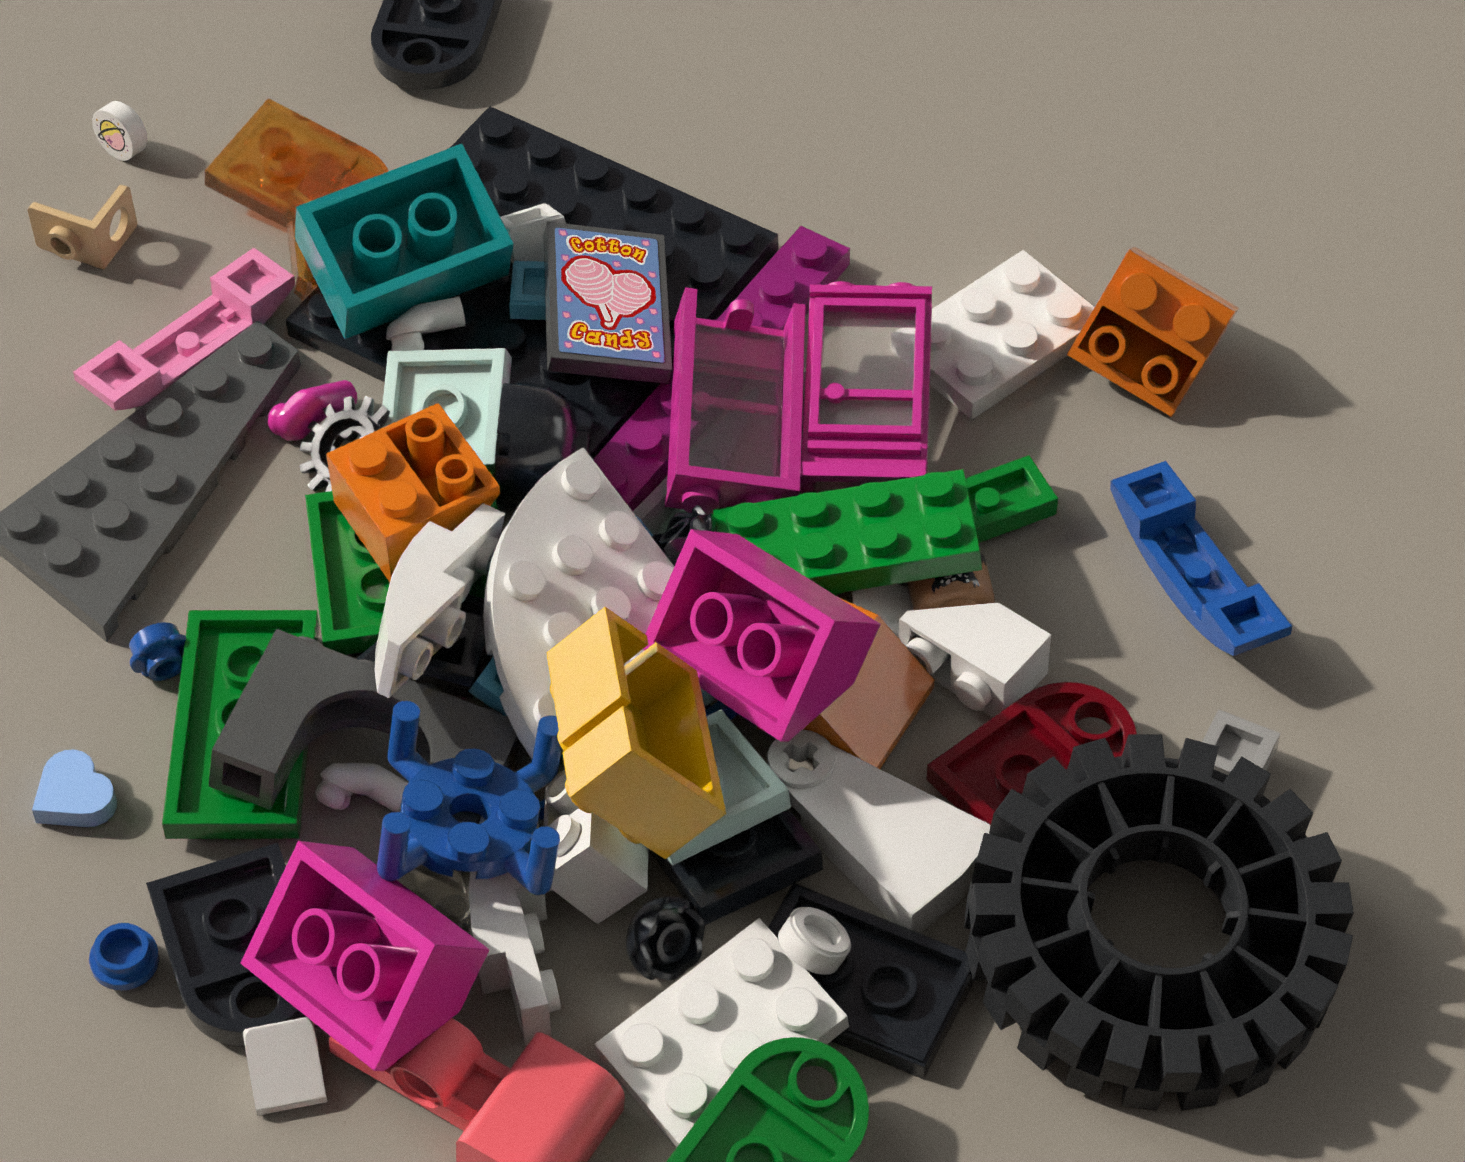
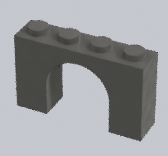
[209,629,519,882]

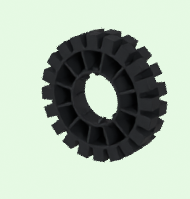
[964,734,1354,1111]

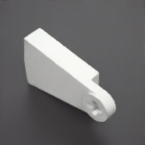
[768,730,991,933]

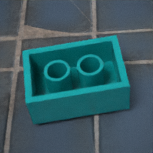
[295,144,514,339]

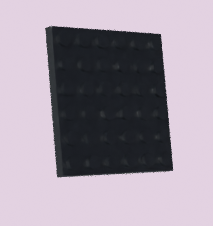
[285,106,778,459]

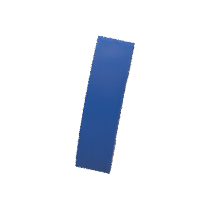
[1110,461,1292,656]

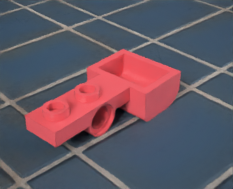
[329,1018,625,1162]

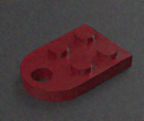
[926,682,1137,825]

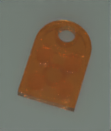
[205,98,389,232]

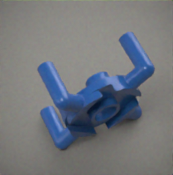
[377,701,562,896]

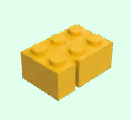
[547,607,726,859]

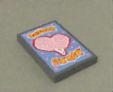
[543,222,672,384]

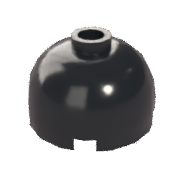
[495,382,590,507]

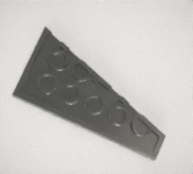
[0,321,301,642]

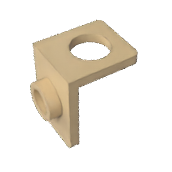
[27,185,137,270]

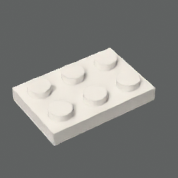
[891,250,1094,420]
[594,918,849,1148]

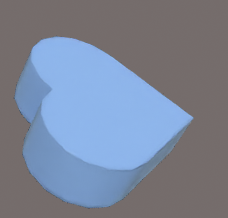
[32,749,117,827]

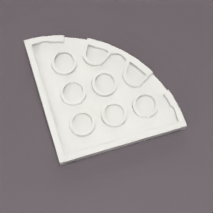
[483,447,674,759]

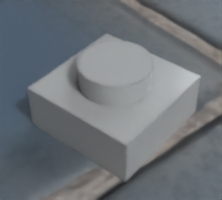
[1202,709,1281,775]

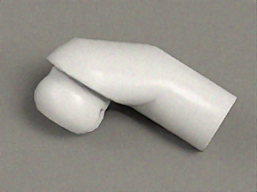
[386,297,465,351]
[315,763,409,812]

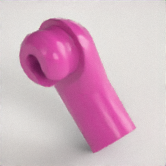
[268,380,357,441]

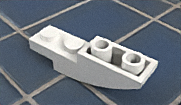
[374,503,505,698]
[469,816,561,1046]

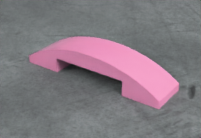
[73,248,295,411]

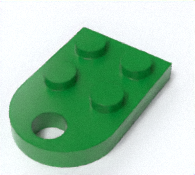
[666,1037,869,1162]

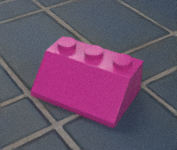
[643,529,881,742]
[241,841,490,1072]

